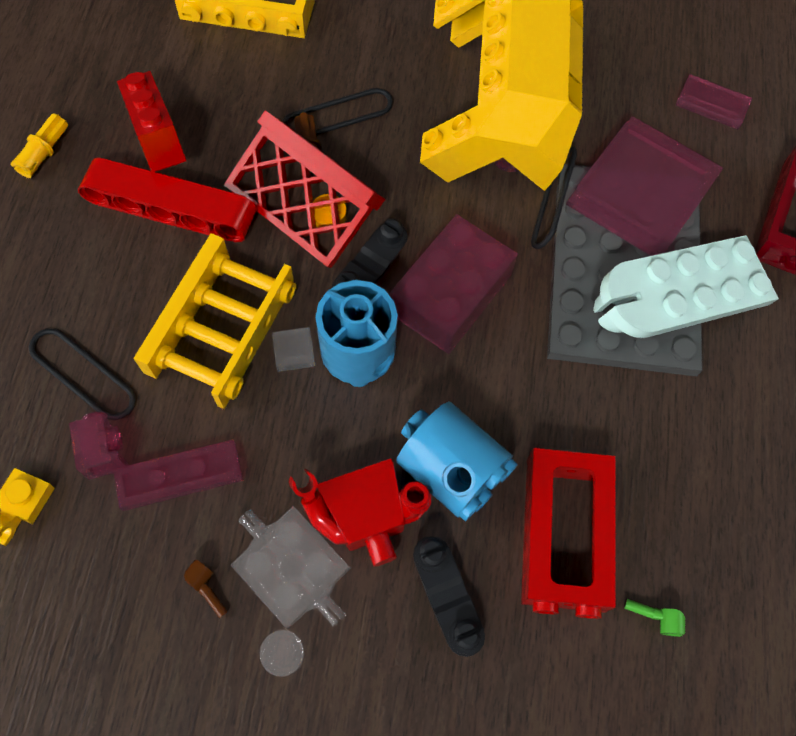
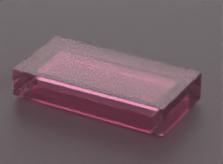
[676,74,752,129]

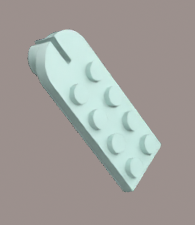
[593,235,779,338]

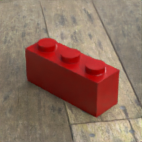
[117,71,186,172]

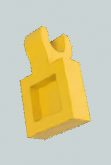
[0,468,55,546]

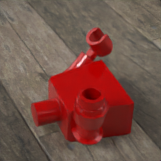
[289,458,431,567]

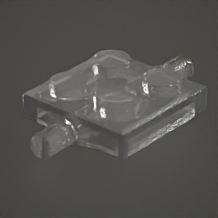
[231,506,351,629]

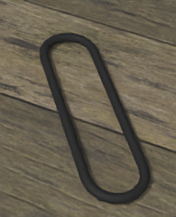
[282,88,393,135]
[531,146,577,249]
[29,328,136,420]

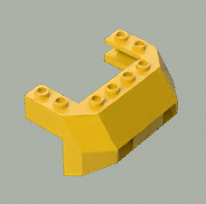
[420,0,583,191]

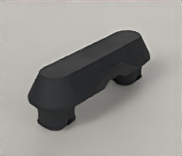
[332,218,408,288]
[413,536,485,657]

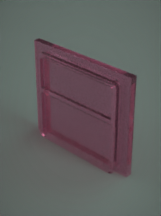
[566,116,723,256]

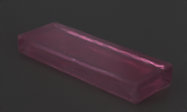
[113,439,243,511]

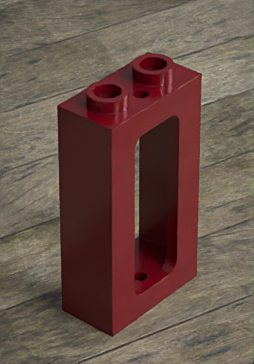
[755,146,796,275]

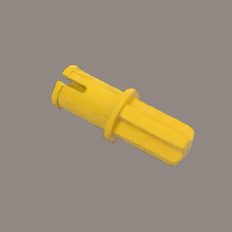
[11,113,68,178]

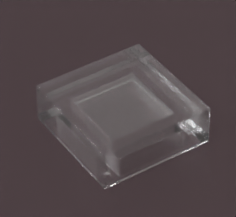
[272,327,315,372]

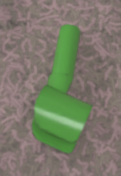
[624,599,685,637]

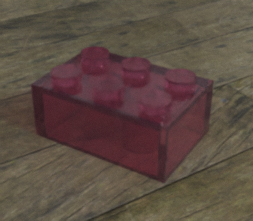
[390,214,518,354]

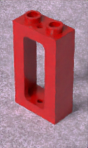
[521,448,616,619]

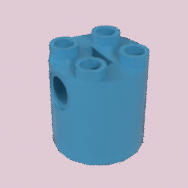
[315,280,398,387]
[397,401,518,521]

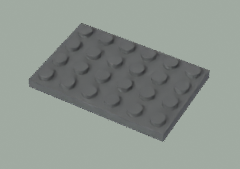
[547,164,702,377]

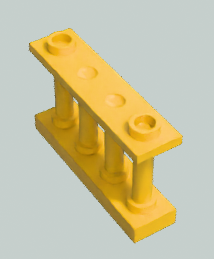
[133,233,296,409]

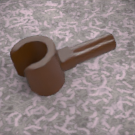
[184,560,228,619]

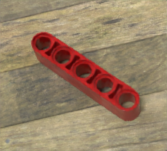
[77,158,257,242]

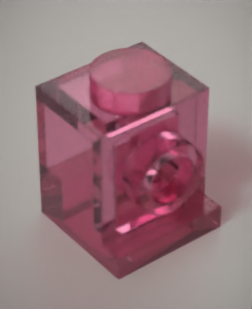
[69,412,129,480]

